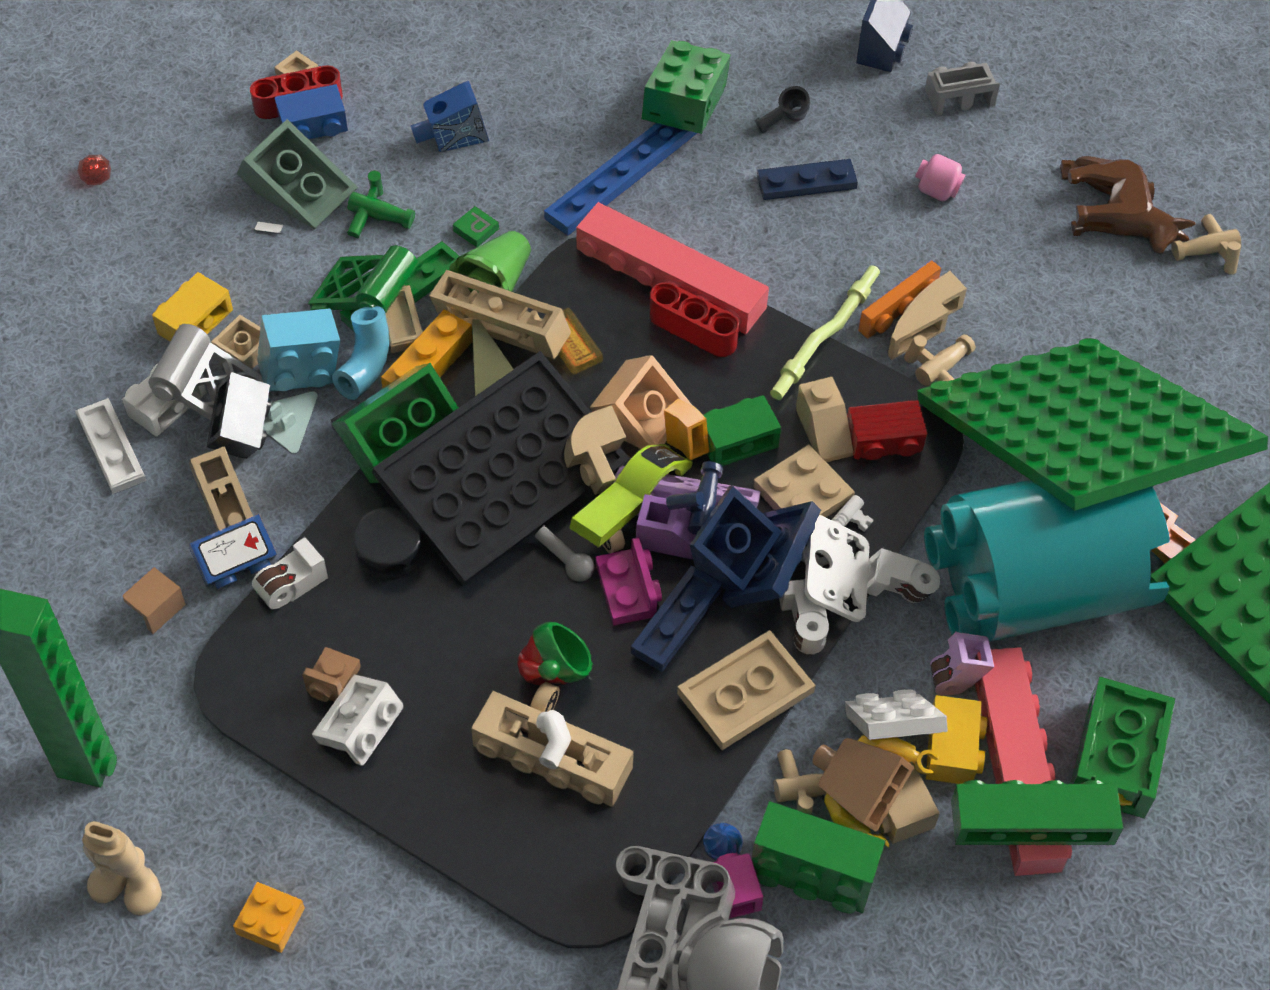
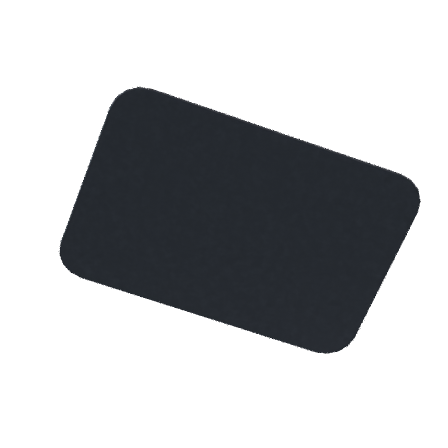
[193,237,964,948]

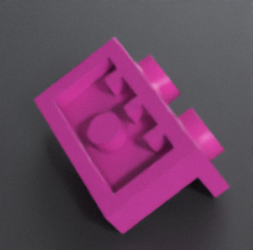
[596,537,662,626]

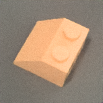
[589,355,693,449]

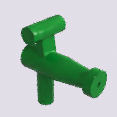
[347,170,415,238]

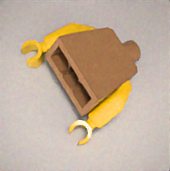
[812,735,939,847]

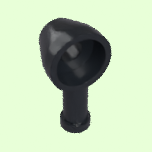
[755,86,810,133]

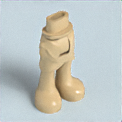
[82,821,162,915]

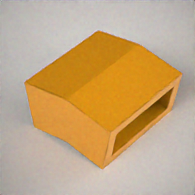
[664,399,709,461]

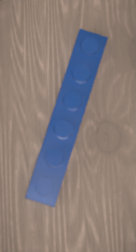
[544,123,697,236]

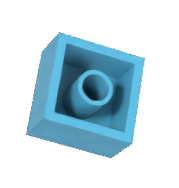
[257,308,340,392]

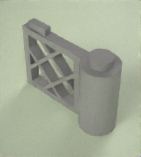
[148,324,263,420]

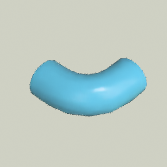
[332,306,390,400]

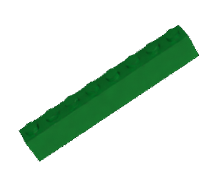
[0,589,117,788]

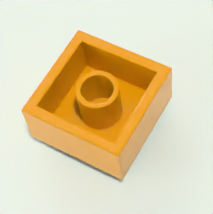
[233,882,305,953]

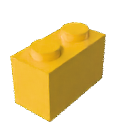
[152,272,233,342]
[926,695,987,784]

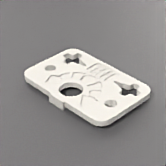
[804,515,870,622]

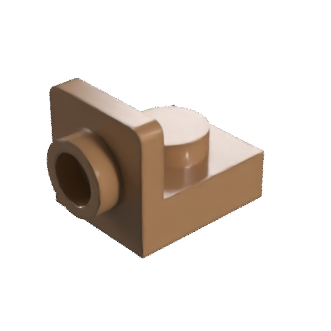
[302,647,361,702]

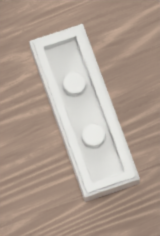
[75,398,146,494]

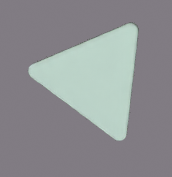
[263,391,318,453]

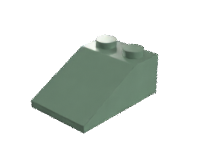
[237,119,358,229]

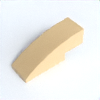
[888,271,967,360]

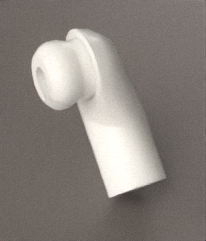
[536,710,571,769]

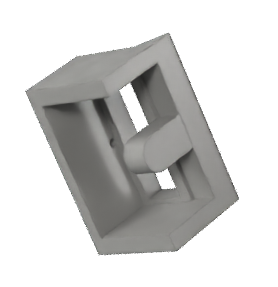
[925,62,1000,116]

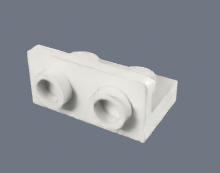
[312,674,403,765]

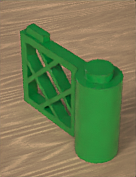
[308,245,418,314]

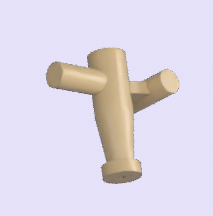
[1171,214,1241,274]
[904,334,976,386]
[774,749,826,815]

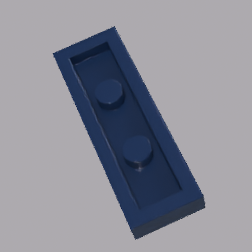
[757,158,858,200]
[631,566,723,672]

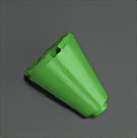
[449,231,531,293]

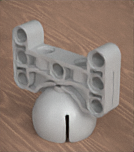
[616,846,783,990]

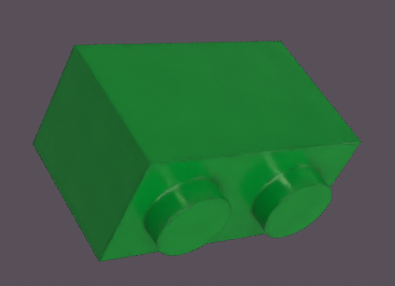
[703,395,781,466]

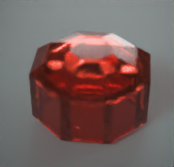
[78,154,111,185]

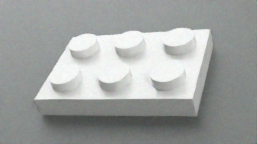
[845,690,948,740]

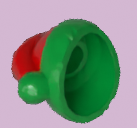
[517,622,593,685]

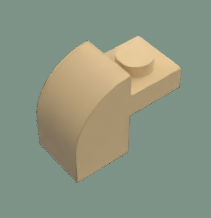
[564,405,626,495]

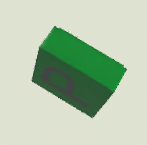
[453,206,499,248]

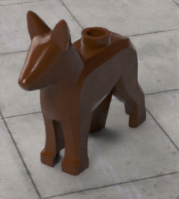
[1060,156,1196,254]

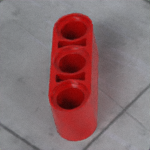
[250,65,343,119]
[649,282,739,357]

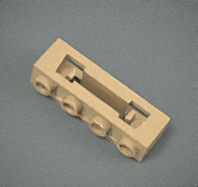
[429,270,571,359]
[471,691,633,807]

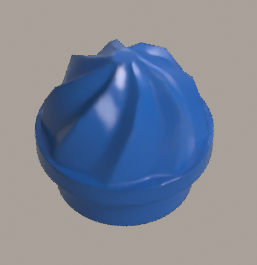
[703,823,743,860]

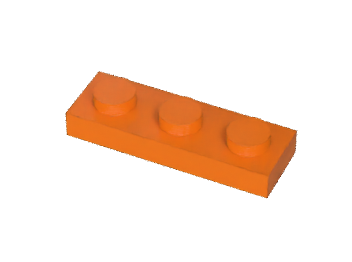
[858,260,941,339]

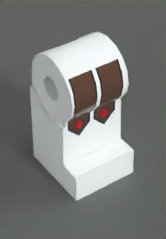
[252,537,328,609]
[867,548,940,603]
[779,579,829,654]

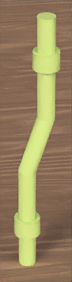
[770,265,880,400]

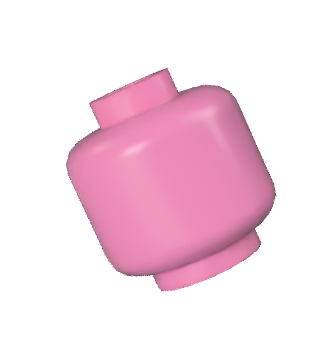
[915,154,965,202]

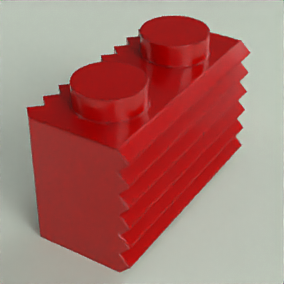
[847,400,927,460]

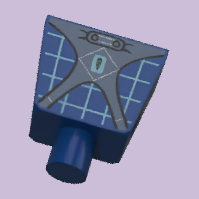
[410,81,489,152]

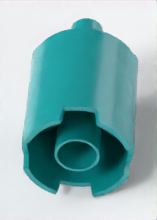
[924,479,1170,642]

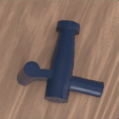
[666,461,723,535]

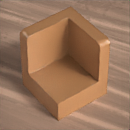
[123,567,186,634]

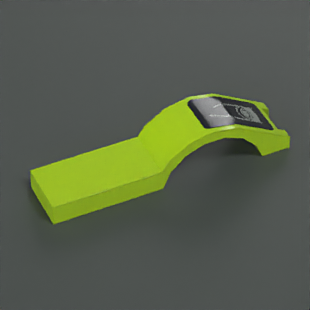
[570,444,693,547]

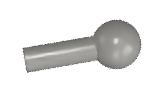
[535,526,595,581]

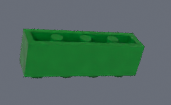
[951,780,1123,845]

